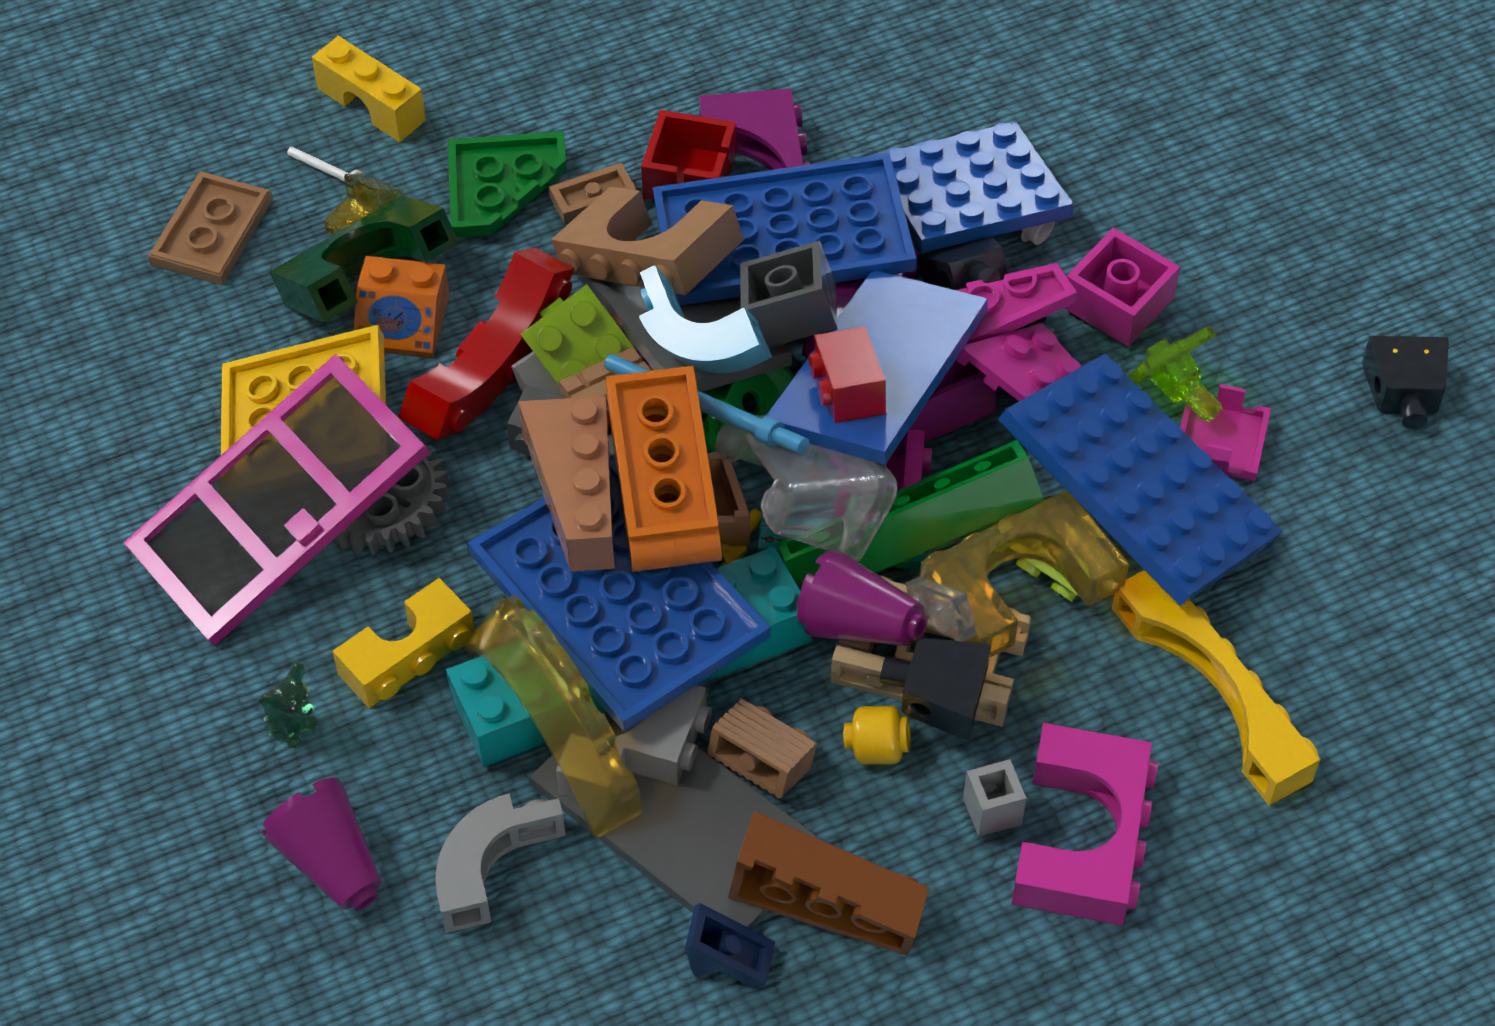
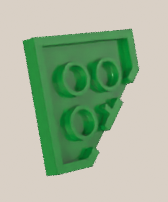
[448,131,567,237]

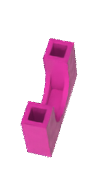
[1011,723,1158,926]

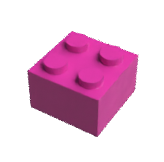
[1064,228,1180,347]

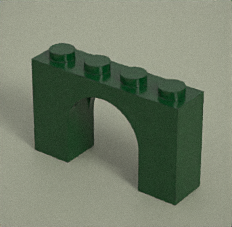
[269,195,459,322]

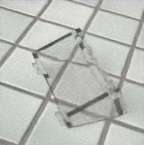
[714,415,897,561]

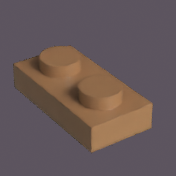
[549,163,637,224]

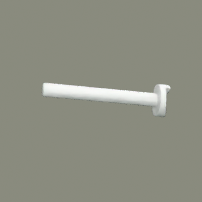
[287,147,365,194]

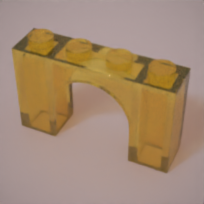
[919,490,1129,657]

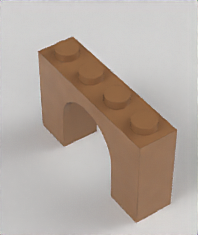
[551,186,744,295]

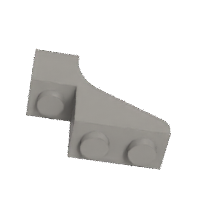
[556,685,712,809]

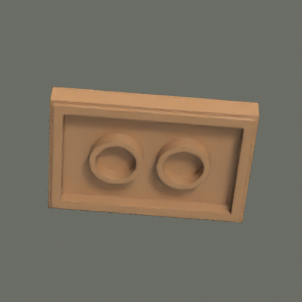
[148,171,273,285]

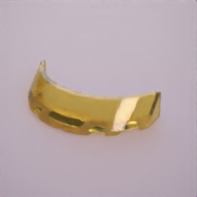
[464,595,643,838]

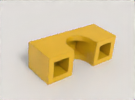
[312,36,426,142]
[332,578,475,709]

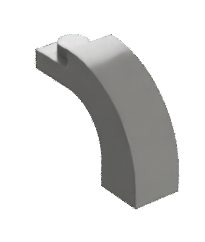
[436,793,566,933]

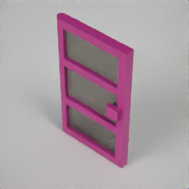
[123,354,430,646]

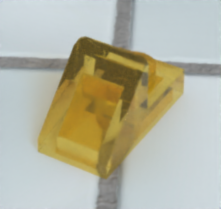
[324,174,404,235]

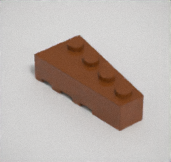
[728,811,929,956]

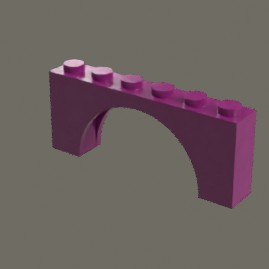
[699,89,810,170]

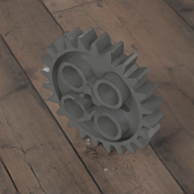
[311,437,451,555]

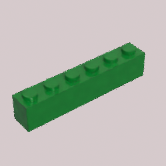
[777,440,1045,591]

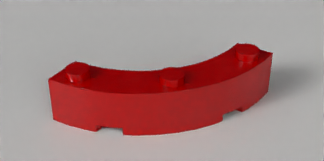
[398,247,575,440]

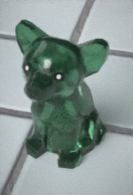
[258,662,318,748]

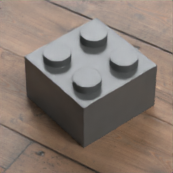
[740,241,838,347]

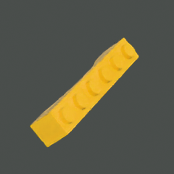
[1112,570,1321,806]

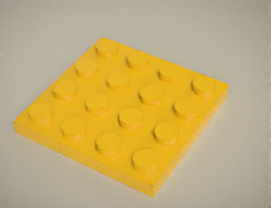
[220,325,388,503]

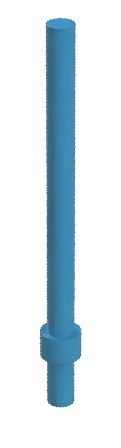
[604,354,809,455]

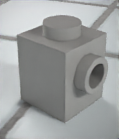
[963,759,1026,837]

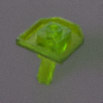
[1128,325,1222,422]

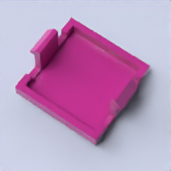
[1180,384,1271,481]

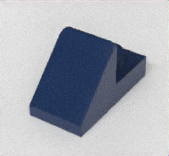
[685,903,775,989]

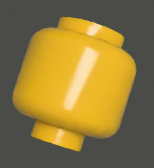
[843,705,911,765]

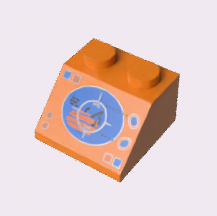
[353,256,450,358]

